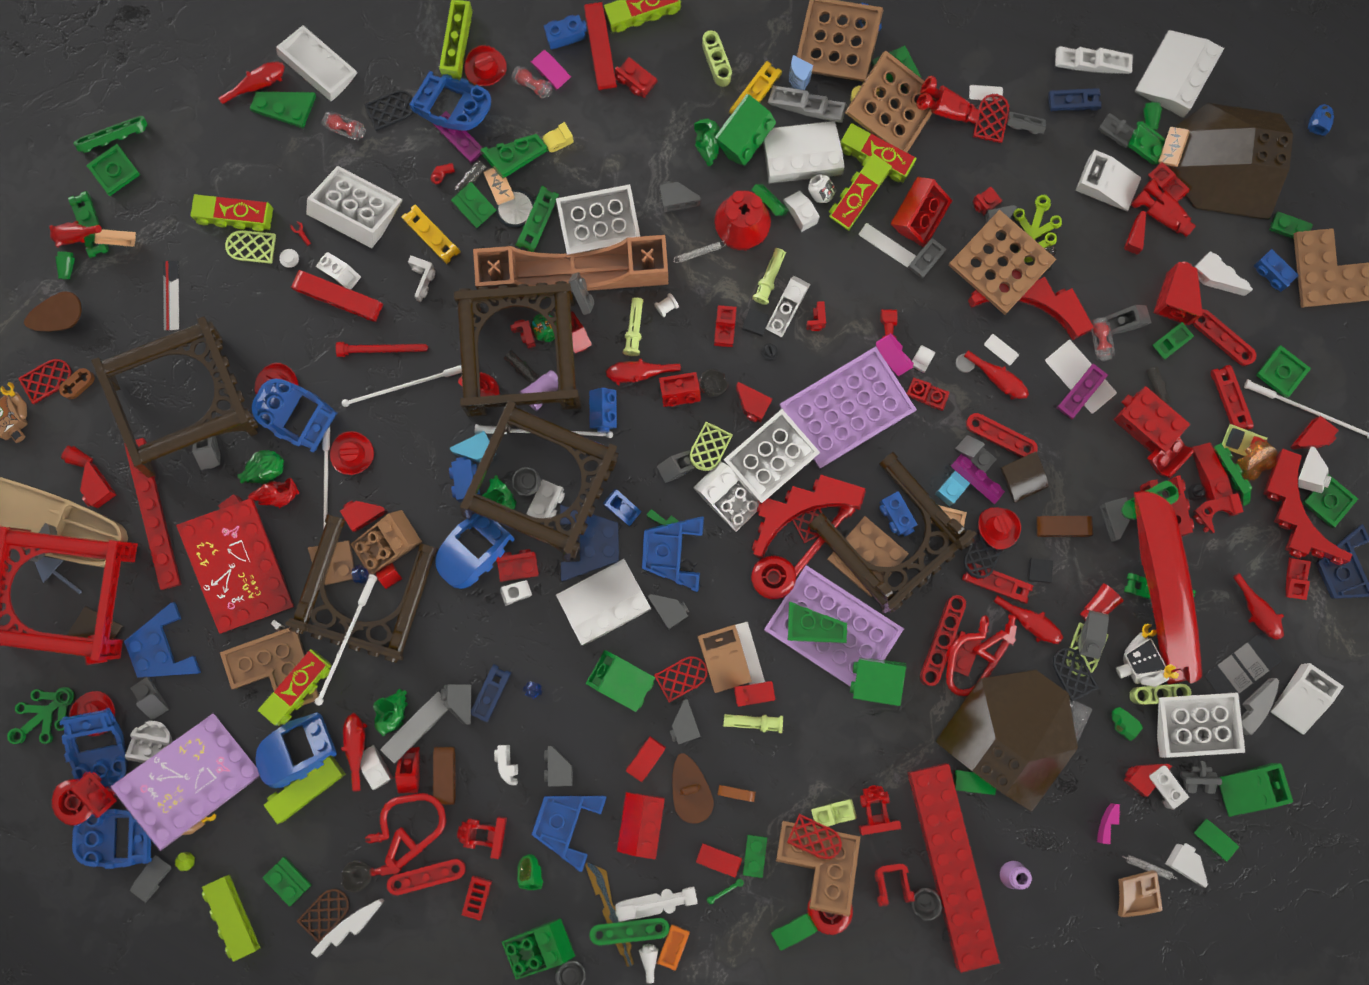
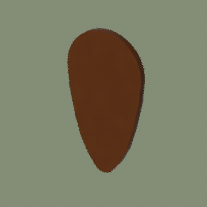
[24,291,82,332]
[672,753,714,823]

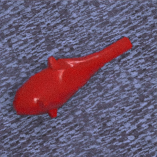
[219,62,285,104]
[49,221,102,247]
[964,350,1029,400]
[606,359,681,385]
[1233,573,1284,640]
[993,595,1063,644]
[341,713,367,791]

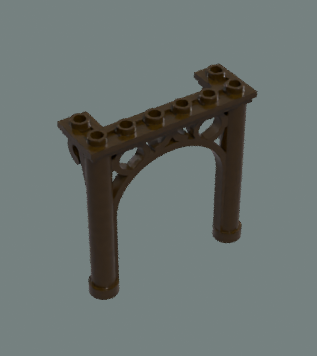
[808,452,977,614]
[285,514,439,663]

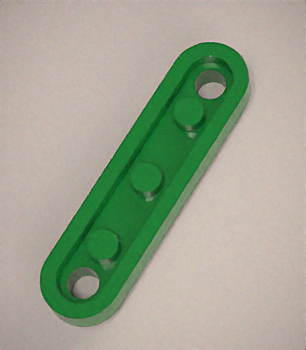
[73,116,148,153]
[589,918,669,945]

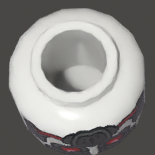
[808,174,836,203]

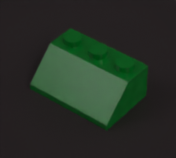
[714,94,776,166]

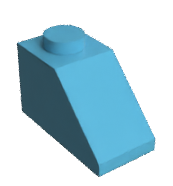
[450,431,496,463]
[935,471,970,507]

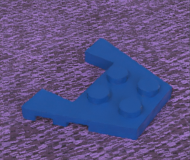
[642,517,704,592]
[124,602,201,678]
[532,796,607,872]

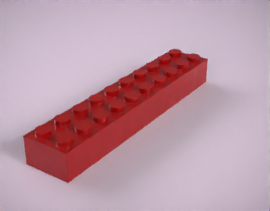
[907,763,1000,972]

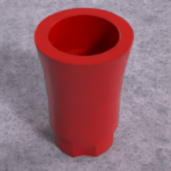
[1080,583,1124,621]

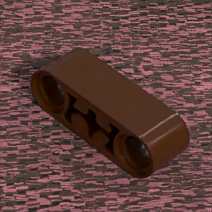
[1036,516,1093,537]
[433,747,456,805]

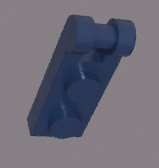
[1048,89,1102,111]
[471,664,511,722]

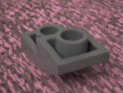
[130,855,172,903]

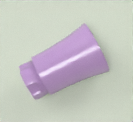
[519,370,558,412]
[1000,861,1032,889]

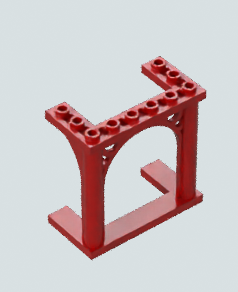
[0,526,138,661]

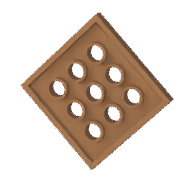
[797,0,883,82]
[845,51,936,153]
[949,210,1056,315]

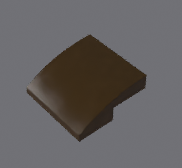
[1000,452,1049,503]
[67,606,123,639]

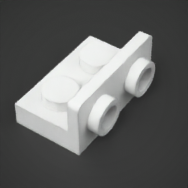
[527,479,565,518]

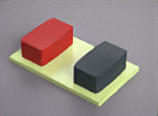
[1222,424,1267,461]

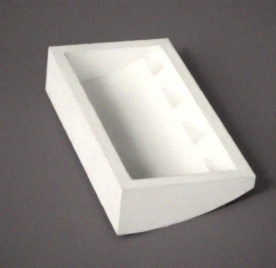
[276,26,357,101]

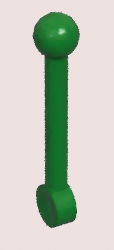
[707,878,744,904]

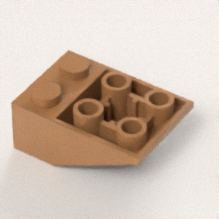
[351,510,422,575]
[697,625,752,693]

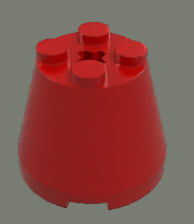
[715,191,771,250]

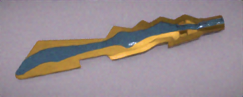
[585,863,634,967]

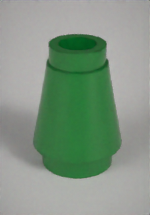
[1143,102,1162,131]
[55,252,75,280]

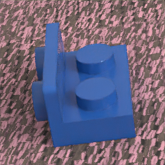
[1254,249,1299,292]

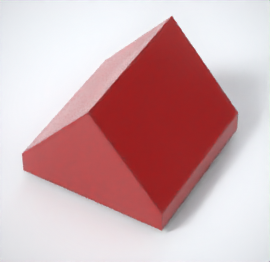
[376,563,402,589]

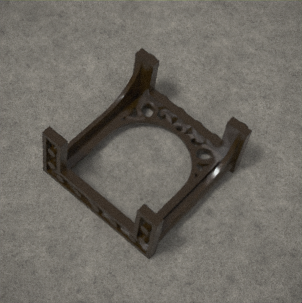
[454,281,582,417]
[91,316,259,478]
[460,400,619,562]

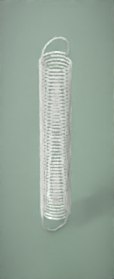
[674,241,726,263]
[1122,855,1176,880]

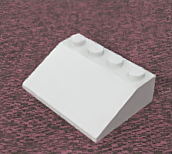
[1135,30,1224,118]
[763,121,844,183]
[306,166,402,248]
[556,185,640,255]
[724,409,820,503]
[556,559,651,646]
[1157,693,1245,758]

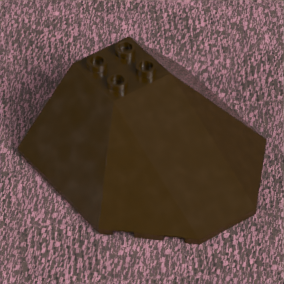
[1166,103,1293,220]
[935,670,1078,811]

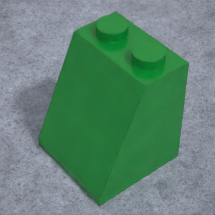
[586,650,655,712]
[850,657,906,706]

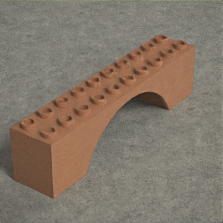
[473,235,668,292]

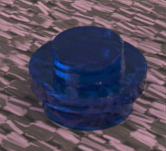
[352,565,368,584]
[523,682,543,698]

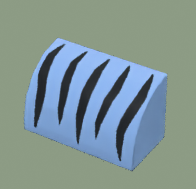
[789,55,813,90]

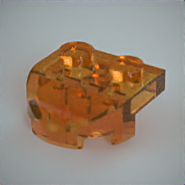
[1236,440,1277,481]

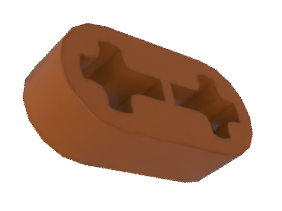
[59,368,94,400]
[717,785,756,802]

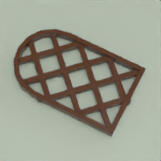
[296,889,349,943]

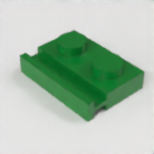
[1128,121,1166,165]
[451,182,496,229]
[751,184,789,216]
[263,857,312,907]

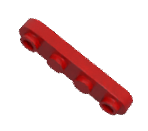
[1192,309,1256,366]
[966,413,1038,457]
[387,859,466,895]

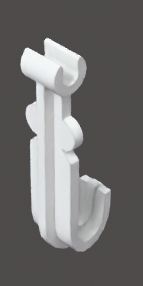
[615,887,697,922]

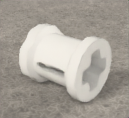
[654,293,679,318]

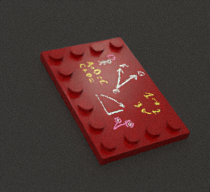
[176,498,294,634]

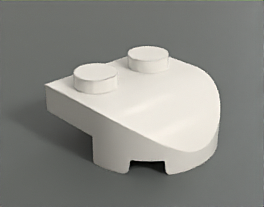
[125,721,172,763]
[494,745,518,785]

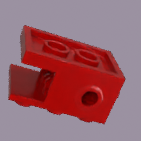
[1113,386,1190,453]
[1140,475,1194,536]

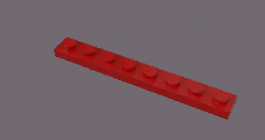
[124,438,181,590]

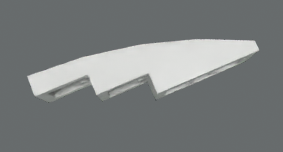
[1055,46,1133,74]
[311,898,385,957]

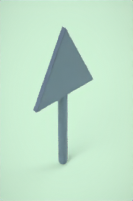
[35,557,82,594]

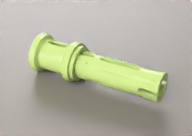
[752,248,786,305]
[623,298,644,356]
[724,714,783,734]

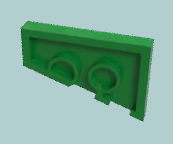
[250,92,316,128]
[480,134,548,179]
[1214,443,1252,507]
[787,601,847,643]

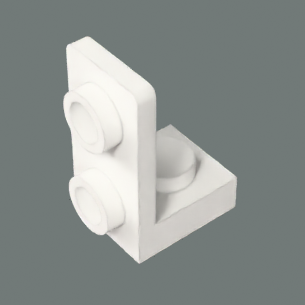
[316,252,361,290]
[408,256,436,302]
[1149,766,1189,809]

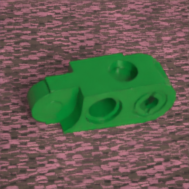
[1121,481,1179,520]

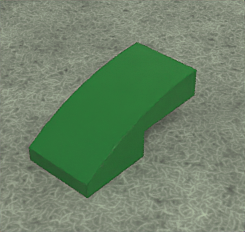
[1152,322,1194,360]
[647,509,679,526]
[954,770,996,795]
[1194,818,1239,862]
[771,913,818,951]

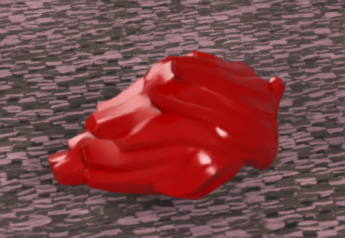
[248,478,299,508]

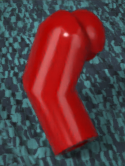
[431,163,455,184]

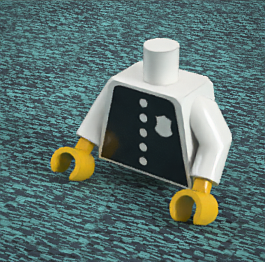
[1116,624,1179,687]

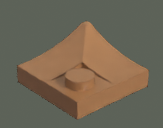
[308,541,357,586]
[1118,870,1163,917]

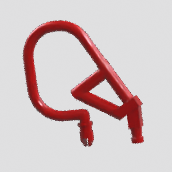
[946,615,1017,696]
[365,793,446,876]

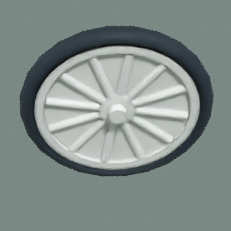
[496,190,534,228]

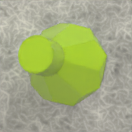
[175,852,195,871]

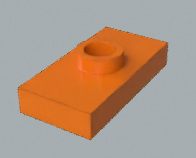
[657,924,690,971]

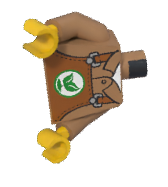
[0,382,28,443]

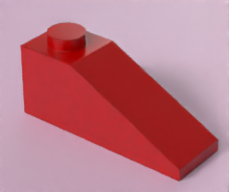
[1191,443,1233,501]

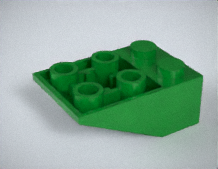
[1218,763,1293,817]
[502,918,575,980]

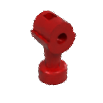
[880,309,898,339]

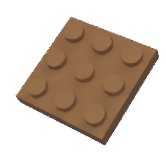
[827,516,909,597]

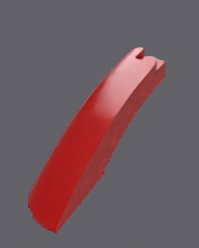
[1134,491,1202,685]

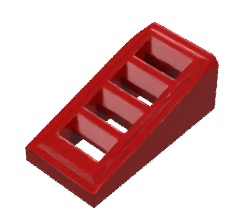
[1124,211,1146,254]
[462,876,492,921]

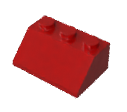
[891,177,952,247]
[617,792,665,859]

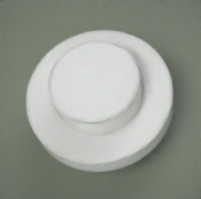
[280,249,299,268]

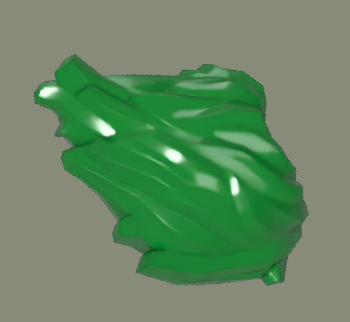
[694,119,721,166]
[238,450,284,484]
[482,475,516,510]
[373,689,407,736]

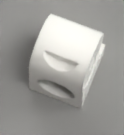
[912,345,935,373]
[500,580,532,606]

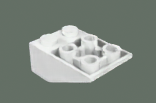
[1076,150,1141,211]
[693,461,760,532]
[1270,663,1344,735]

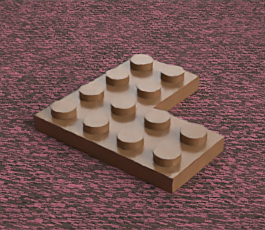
[1294,228,1369,308]
[220,627,319,706]
[776,821,860,917]

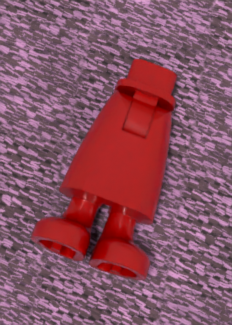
[917,75,980,124]
[1131,178,1196,237]

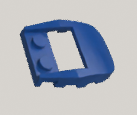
[410,71,491,131]
[252,379,338,452]
[435,513,515,589]
[60,708,128,788]
[256,712,337,788]
[72,809,152,869]

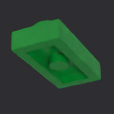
[1269,211,1313,239]
[743,835,767,878]

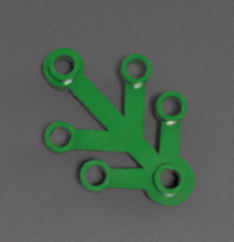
[7,687,75,744]

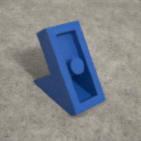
[603,489,641,526]

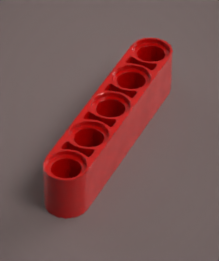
[584,2,616,90]
[291,270,383,322]
[920,595,966,686]

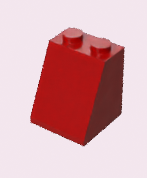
[1154,262,1202,326]

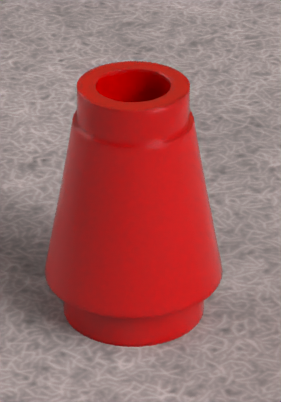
[61,445,93,468]

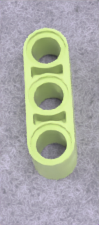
[702,31,732,87]
[1129,684,1191,705]

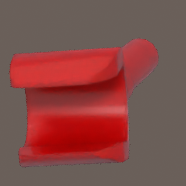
[290,221,311,246]

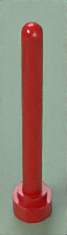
[336,342,428,357]
[794,507,855,577]

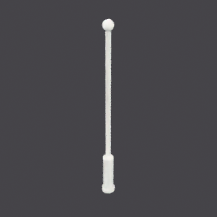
[342,365,462,407]
[1244,379,1369,439]
[475,424,613,438]
[322,427,330,527]
[315,574,378,705]

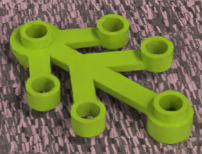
[1013,195,1062,262]

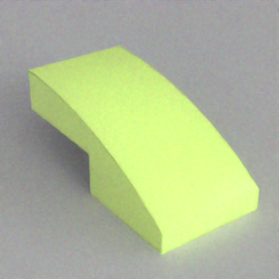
[811,799,857,828]

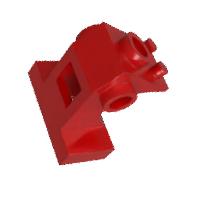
[1193,493,1244,534]
[859,785,901,835]
[457,817,507,859]

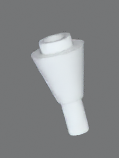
[639,944,659,983]

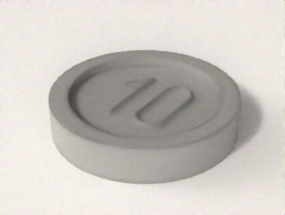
[956,353,975,373]

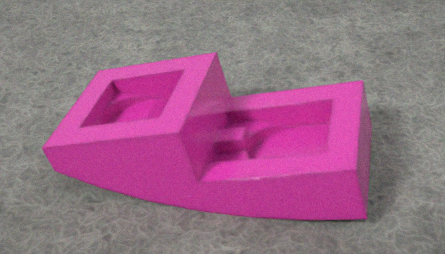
[531,50,571,90]
[876,333,914,376]
[1097,803,1120,844]

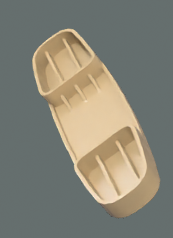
[0,477,128,568]

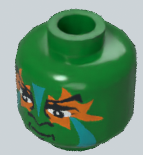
[531,314,556,342]

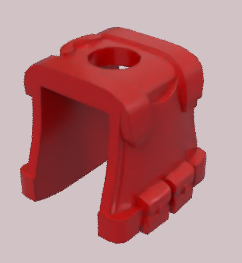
[875,864,915,907]

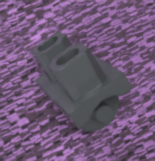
[1098,113,1134,148]
[1180,761,1222,793]

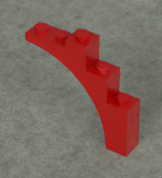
[968,270,1094,340]
[1263,449,1352,565]
[752,475,866,559]

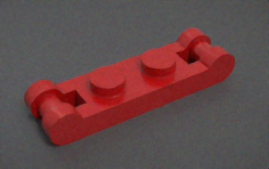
[1210,365,1254,430]
[962,563,1033,604]

